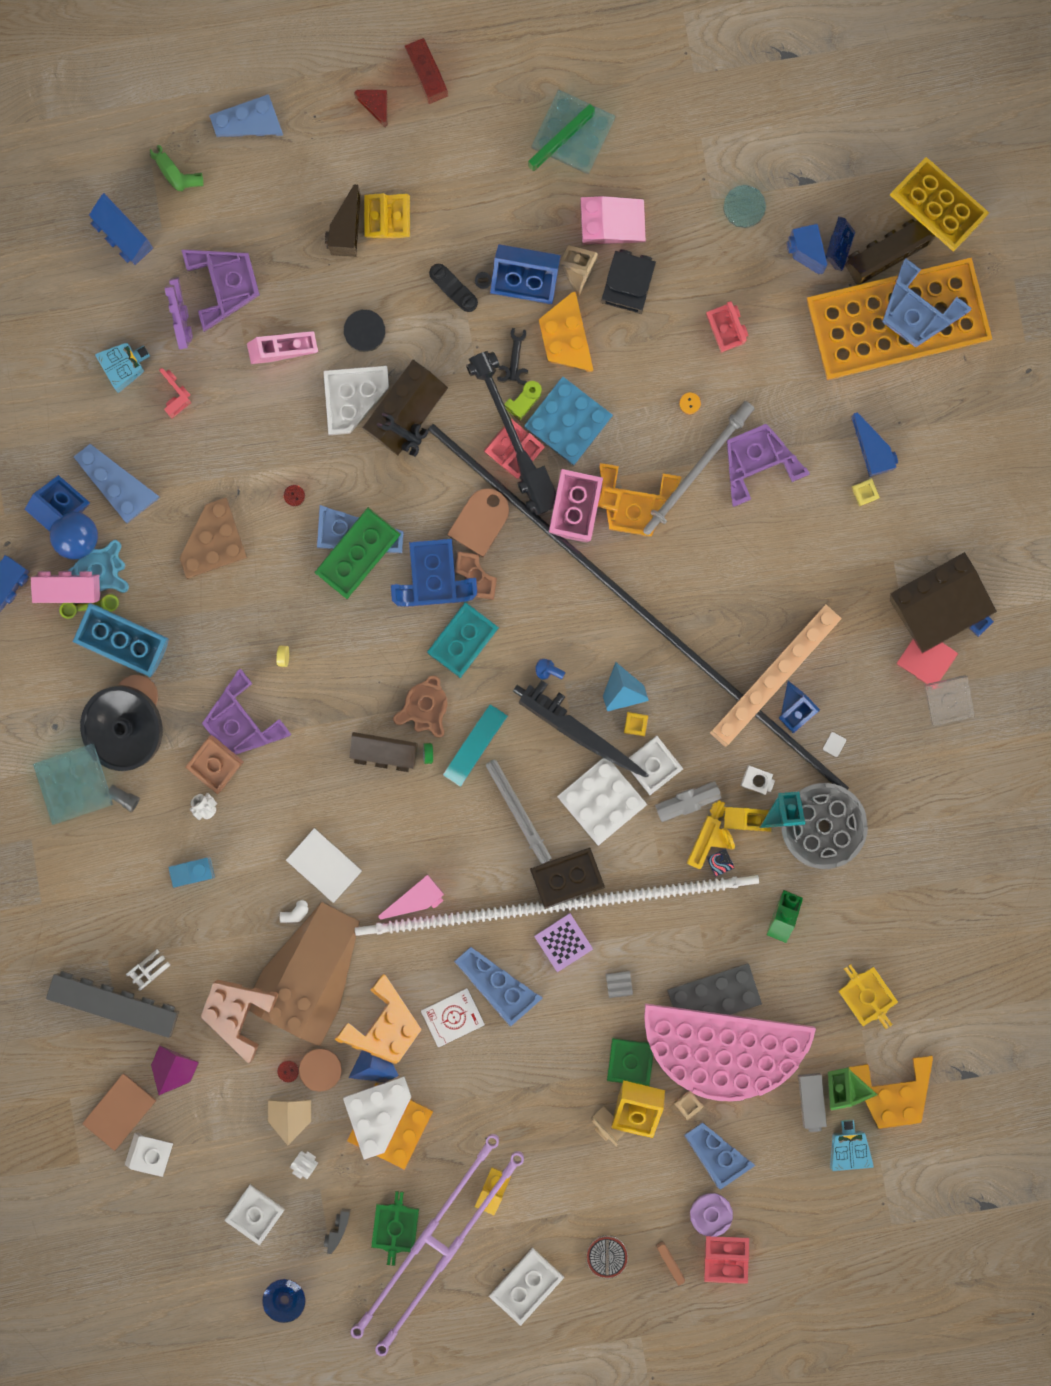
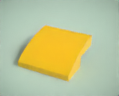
[364,193,410,238]

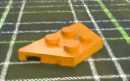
[539,291,594,372]

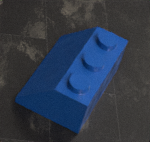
[89,193,153,265]
[490,244,561,304]

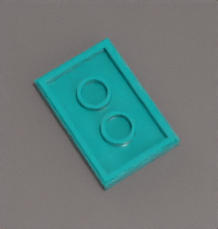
[427,602,499,679]

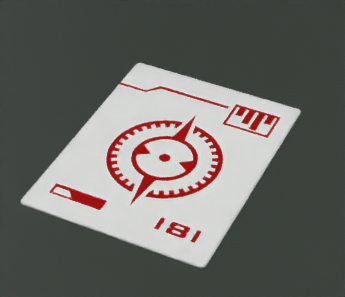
[421,989,485,1047]

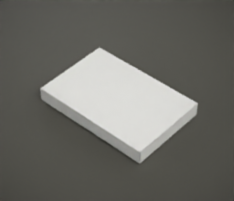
[286,828,362,903]
[489,1247,564,1326]

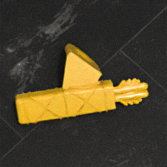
[687,800,735,869]

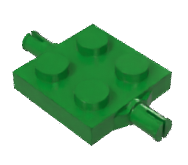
[371,1191,419,1266]

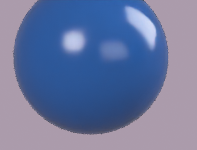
[50,512,98,560]

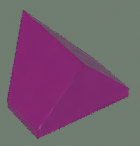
[151,1045,199,1095]

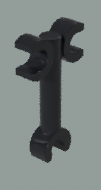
[497,328,528,386]
[377,413,429,457]

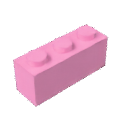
[31,571,100,603]

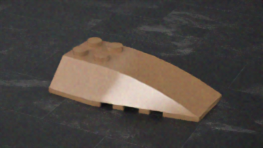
[249,902,360,1046]

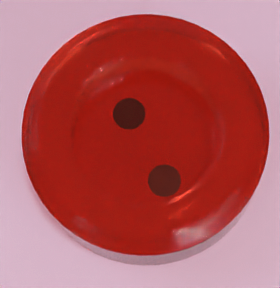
[284,485,305,507]
[277,1060,299,1083]

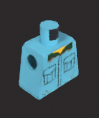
[95,343,150,393]
[830,1120,874,1171]

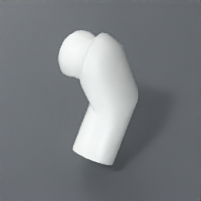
[280,900,309,923]

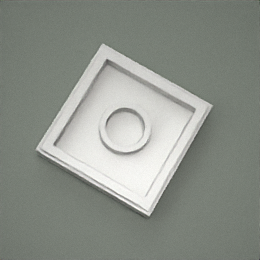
[629,736,683,795]
[225,1184,285,1246]

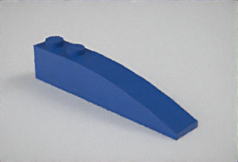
[0,555,30,612]

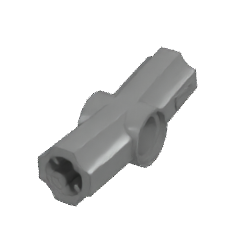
[655,781,721,822]

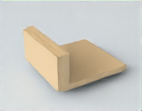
[591,1106,626,1146]

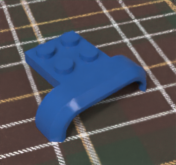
[391,539,477,607]

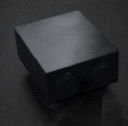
[601,249,656,314]

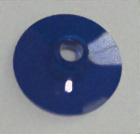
[262,1279,306,1323]

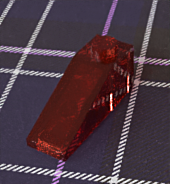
[405,38,448,104]

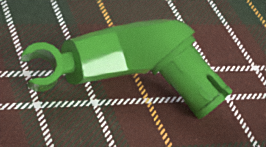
[150,145,204,191]

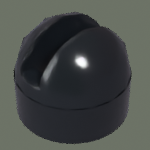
[475,272,492,289]

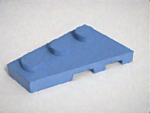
[209,94,283,137]
[684,1123,756,1190]

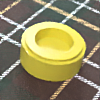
[276,645,289,667]

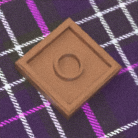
[185,734,244,795]

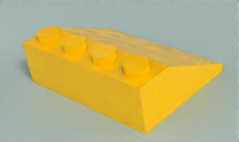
[890,157,989,252]

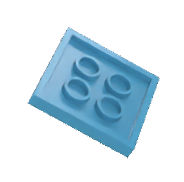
[524,377,613,466]

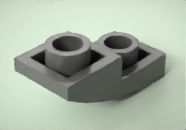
[324,1208,351,1254]

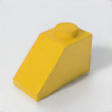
[724,807,772,832]

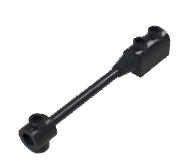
[466,351,556,516]

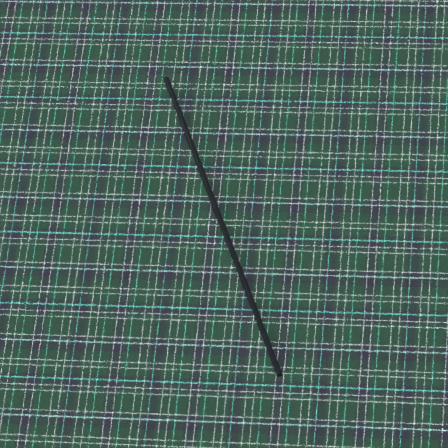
[428,424,849,790]

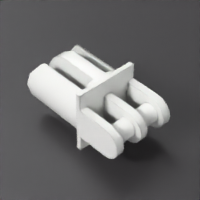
[126,949,170,991]

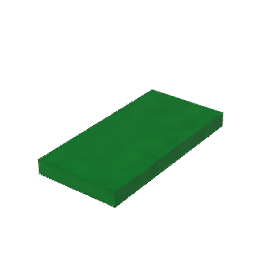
[314,507,401,599]

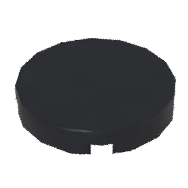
[344,309,386,352]

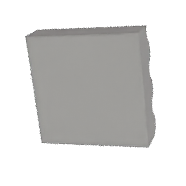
[606,971,633,998]

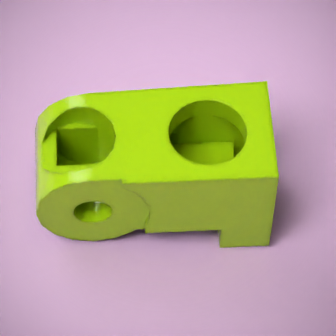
[504,381,542,421]

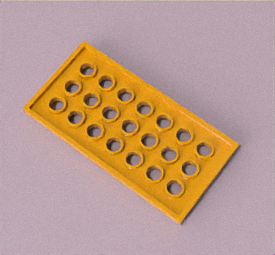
[806,257,992,381]

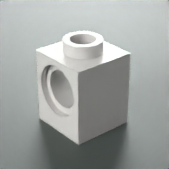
[740,766,775,795]

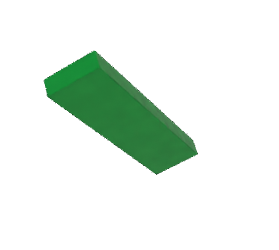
[528,104,595,171]

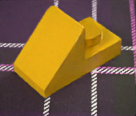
[474,1167,511,1215]

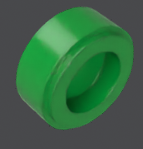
[423,743,433,764]

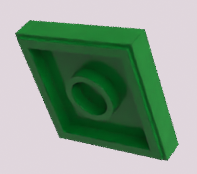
[607,1038,654,1086]

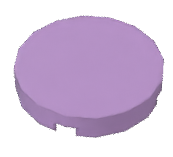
[690,1193,733,1237]

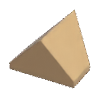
[560,245,598,298]
[268,1100,311,1146]

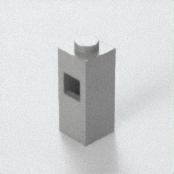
[798,1073,827,1132]

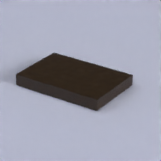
[530,847,605,910]

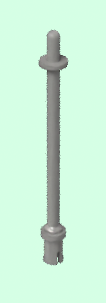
[643,401,755,535]

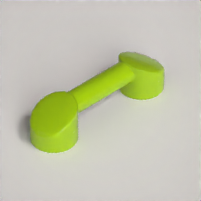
[59,593,119,619]

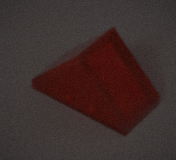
[354,90,388,127]

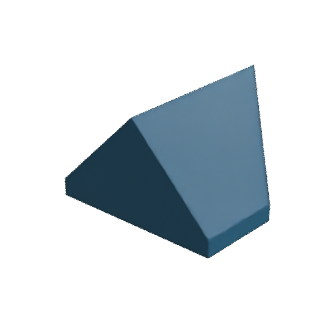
[603,662,649,712]

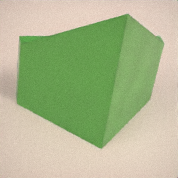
[828,1068,878,1110]

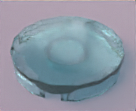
[723,185,766,228]

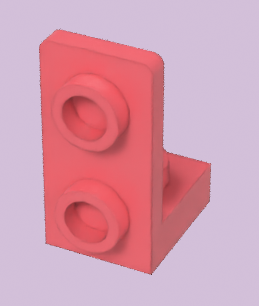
[159,368,191,419]

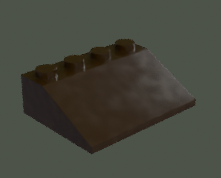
[890,552,997,654]

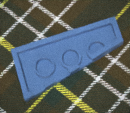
[454,947,543,1027]

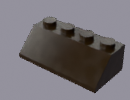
[845,219,936,285]
[362,359,448,456]

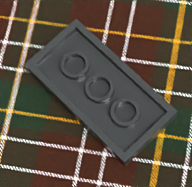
[667,963,762,1015]

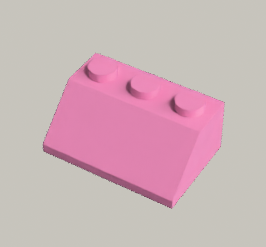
[549,469,603,543]

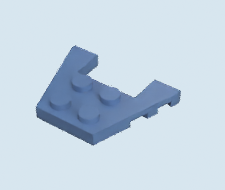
[882,258,972,347]

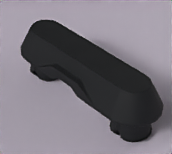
[429,263,478,312]

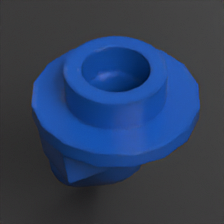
[535,659,566,680]

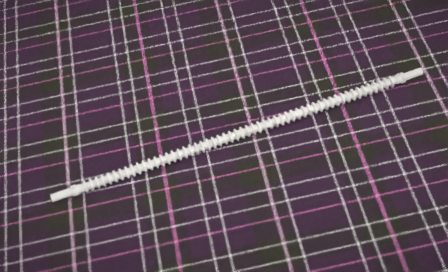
[355,875,759,936]

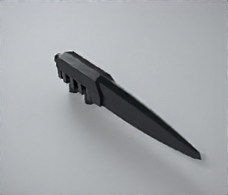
[513,680,649,777]

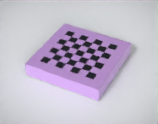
[534,913,593,972]

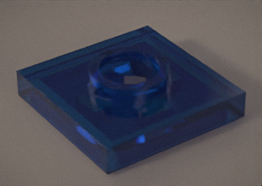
[826,216,856,271]

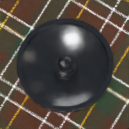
[80,685,163,771]

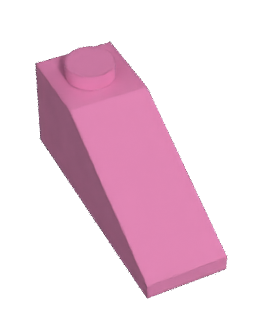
[247,331,318,364]
[378,875,444,920]

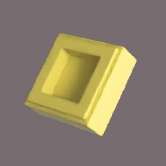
[851,478,880,507]

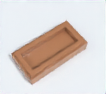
[656,1241,685,1286]

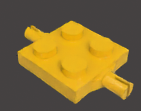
[838,964,898,1029]

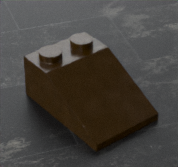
[325,184,361,257]

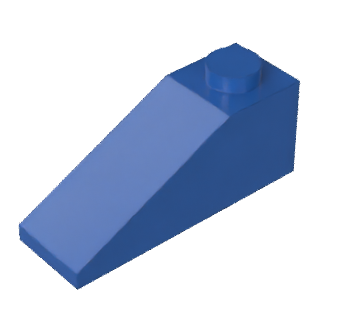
[851,412,898,477]

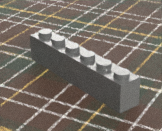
[46,971,179,1038]

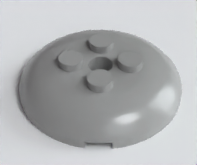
[782,783,868,869]

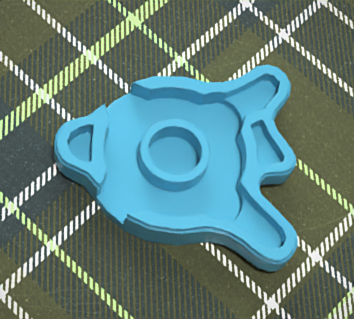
[68,540,129,593]

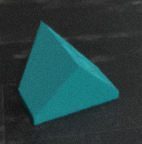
[760,791,805,828]

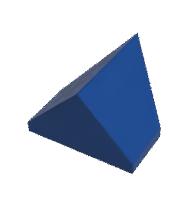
[779,681,820,733]
[348,1050,399,1083]

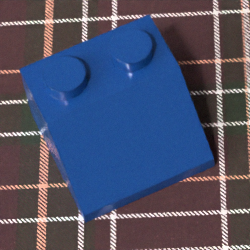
[786,224,828,274]
[24,475,90,531]

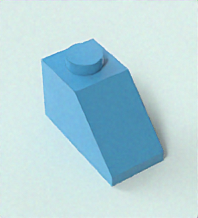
[169,857,215,888]

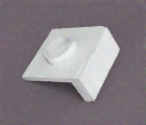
[125,1133,173,1177]

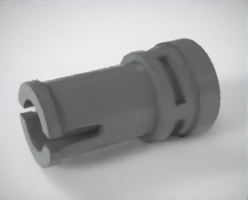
[106,785,140,812]

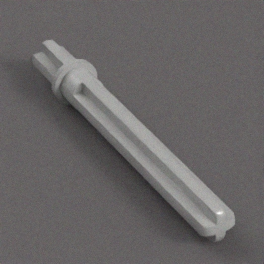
[486,759,552,864]

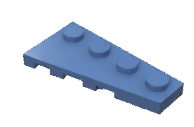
[74,444,160,524]
[317,505,404,553]

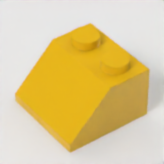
[611,1080,665,1138]

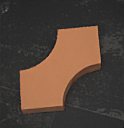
[455,552,497,600]

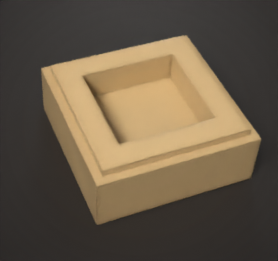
[674,1091,704,1120]

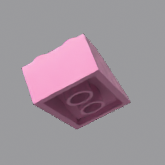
[580,196,646,245]

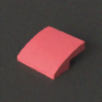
[483,419,545,479]
[896,639,958,689]
[704,1236,749,1284]

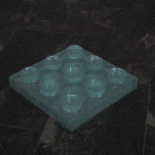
[531,89,616,175]
[33,744,113,825]

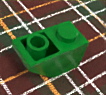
[766,890,803,943]

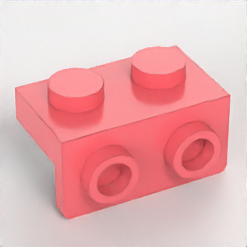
[706,301,748,353]

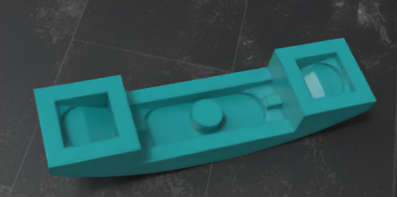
[443,704,508,787]

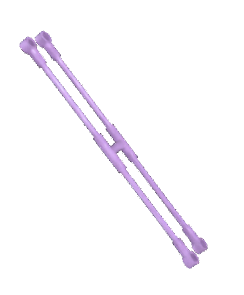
[351,1134,524,1356]

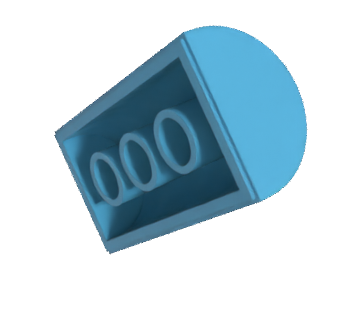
[73,603,169,677]

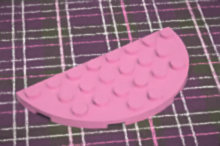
[644,1003,816,1101]

